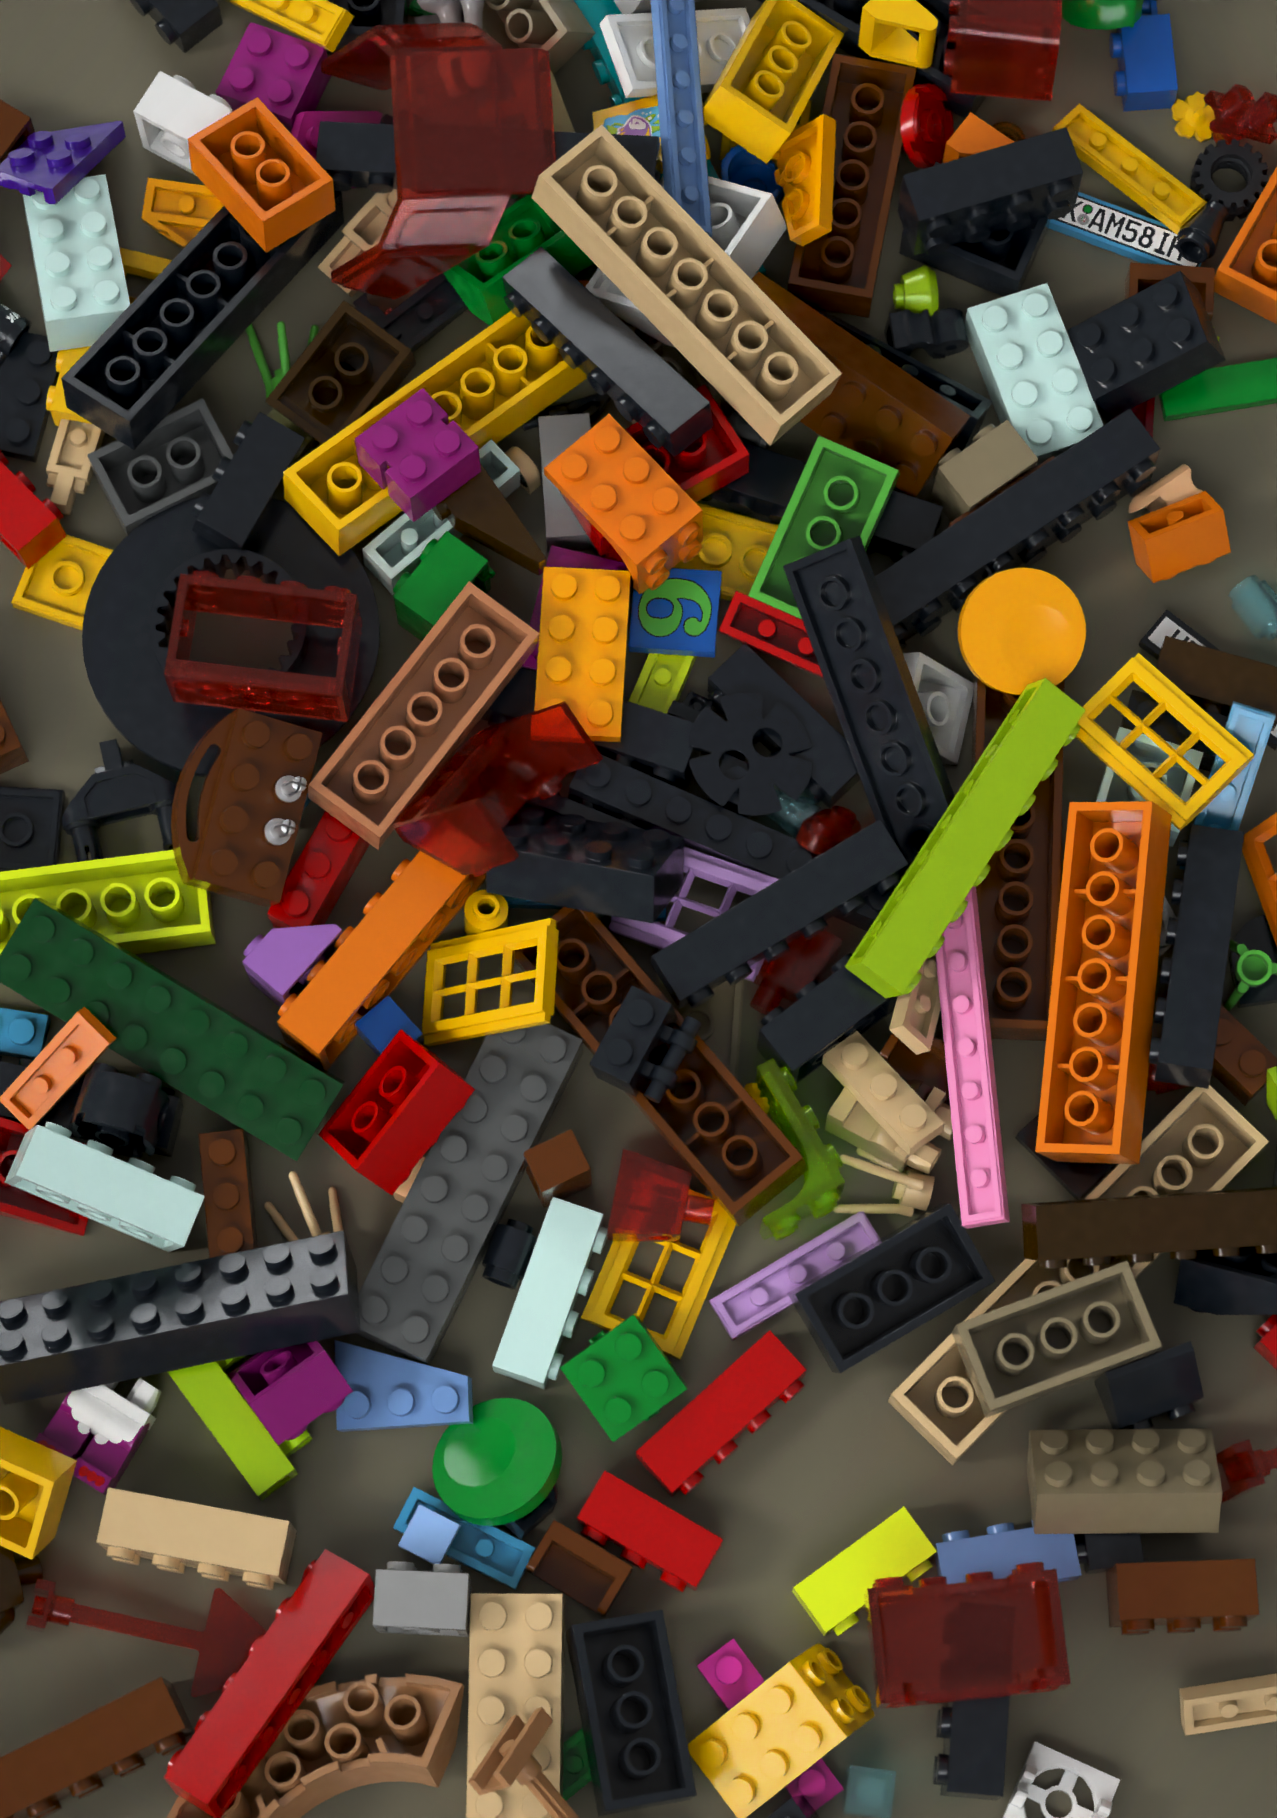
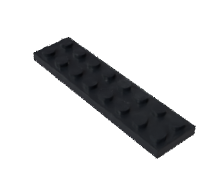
[783,536,955,877]

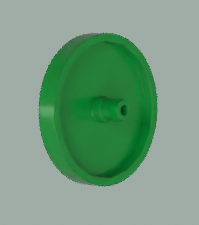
[432,1398,562,1526]

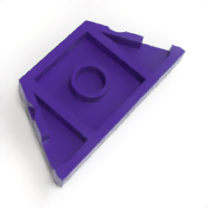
[0,121,126,204]

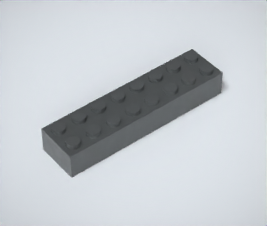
[355,1024,583,1366]

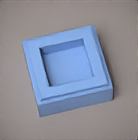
[398,1504,461,1564]

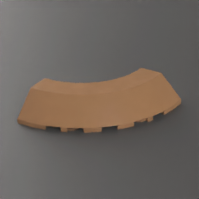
[167,1673,464,1818]

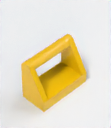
[858,0,938,69]

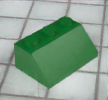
[435,195,594,326]

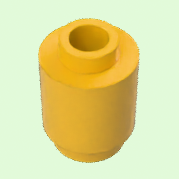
[464,889,508,936]

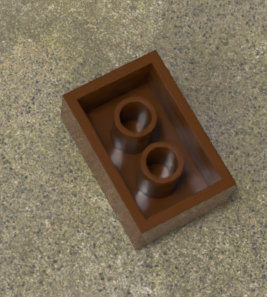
[1106,1559,1259,1635]

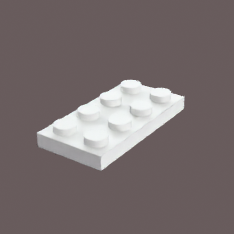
[600,8,750,98]

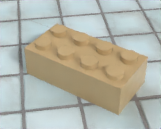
[96,1487,297,1590]

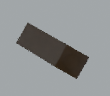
[432,463,546,576]

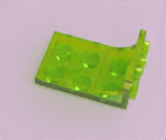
[755,1058,845,1241]

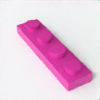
[696,1638,844,1811]

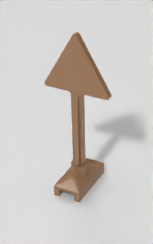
[468,1707,580,1818]

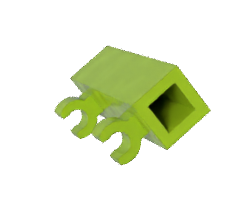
[168,1355,313,1501]

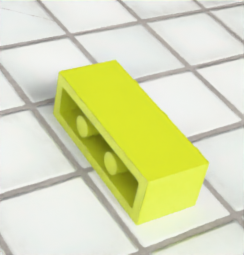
[792,1507,937,1636]

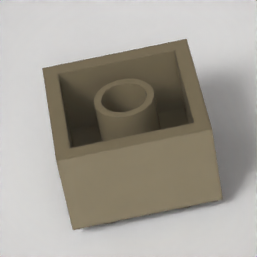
[931,420,1039,522]

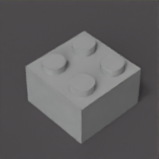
[372,1561,472,1637]

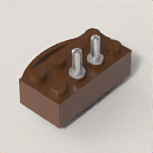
[171,708,323,907]

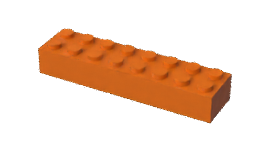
[1035,801,1172,1164]

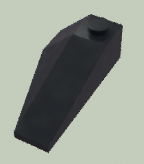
[1174,1246,1277,1315]

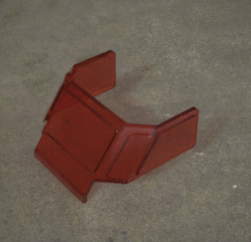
[321,22,556,300]

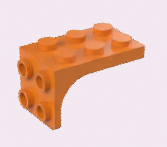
[544,414,703,594]

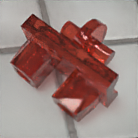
[1203,83,1277,145]

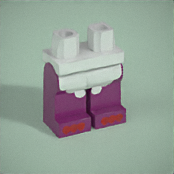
[34,1378,161,1495]

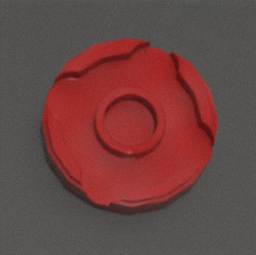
[900,84,954,169]

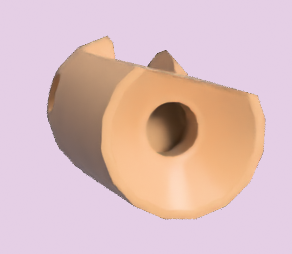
[1128,464,1204,513]

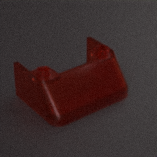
[392,701,603,877]

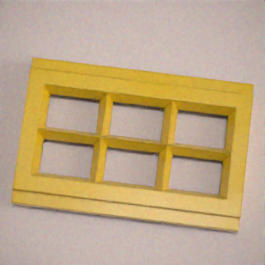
[1076,653,1254,831]
[422,918,559,1046]
[581,1171,736,1360]

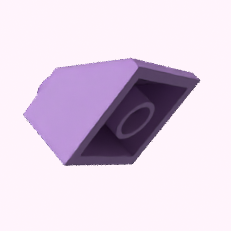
[242,924,342,1007]

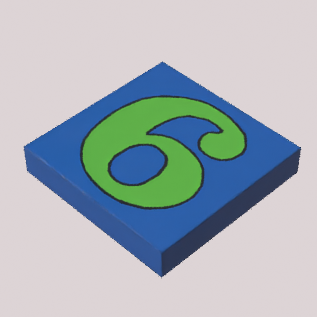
[628,568,722,658]

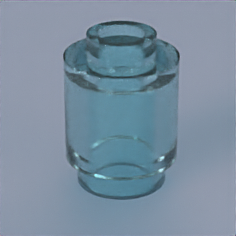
[1228,575,1277,640]

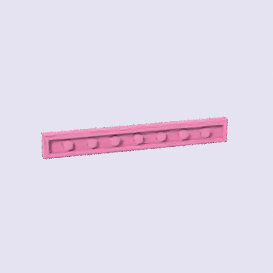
[935,887,1010,1229]

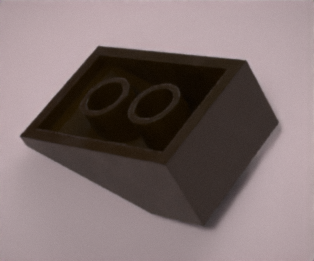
[265,301,416,444]

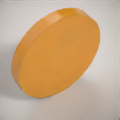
[957,567,1086,695]

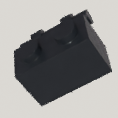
[590,986,702,1103]

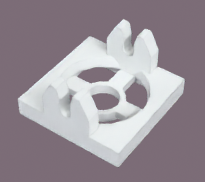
[1002,1742,1120,1818]

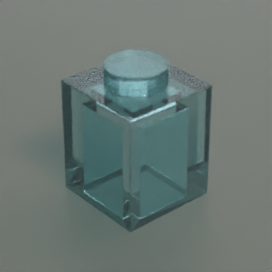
[842,1765,896,1818]

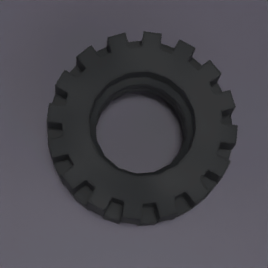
[1190,139,1269,222]

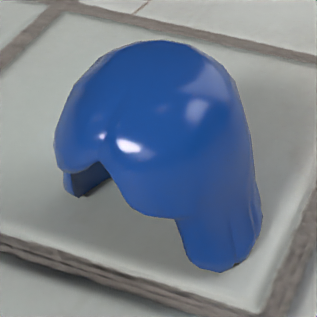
[721,145,784,205]

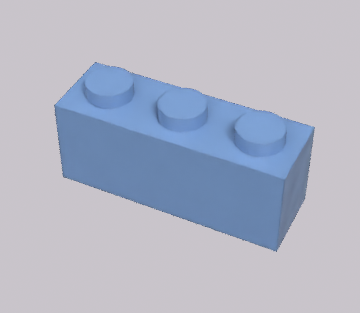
[934,1519,1081,1602]

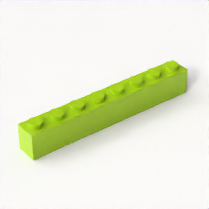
[845,678,1085,999]

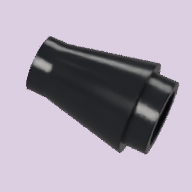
[1176,201,1228,263]

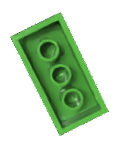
[748,436,900,619]

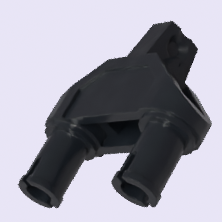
[62,739,191,862]

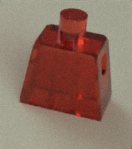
[748,930,843,1015]
[607,1149,715,1242]

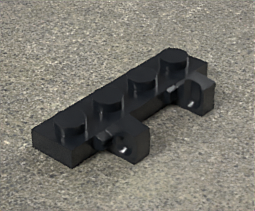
[353,242,468,352]

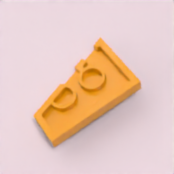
[772,114,836,246]

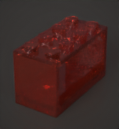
[164,571,363,722]

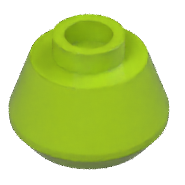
[893,265,938,317]

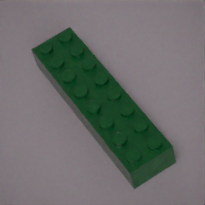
[0,898,345,1162]

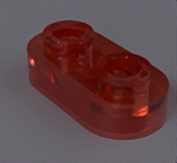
[796,806,862,855]

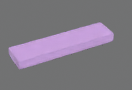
[709,1211,880,1341]

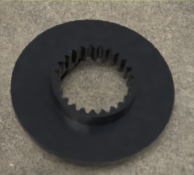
[82,498,380,777]

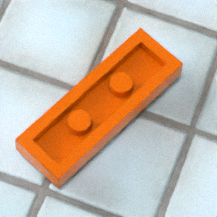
[0,1007,117,1130]

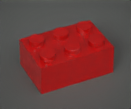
[318,1029,475,1196]

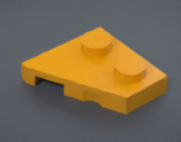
[141,178,224,249]

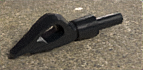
[522,393,612,431]

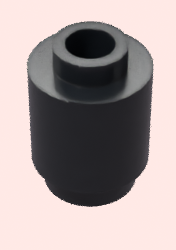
[482,1219,538,1289]

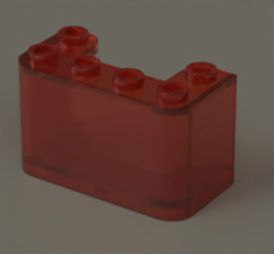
[943,0,1062,101]
[864,1562,1071,1709]

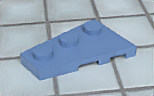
[335,1340,473,1432]

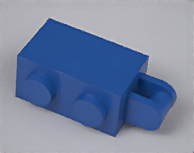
[1109,0,1178,111]

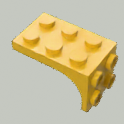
[688,1643,875,1818]

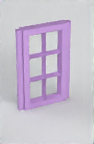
[608,847,779,982]

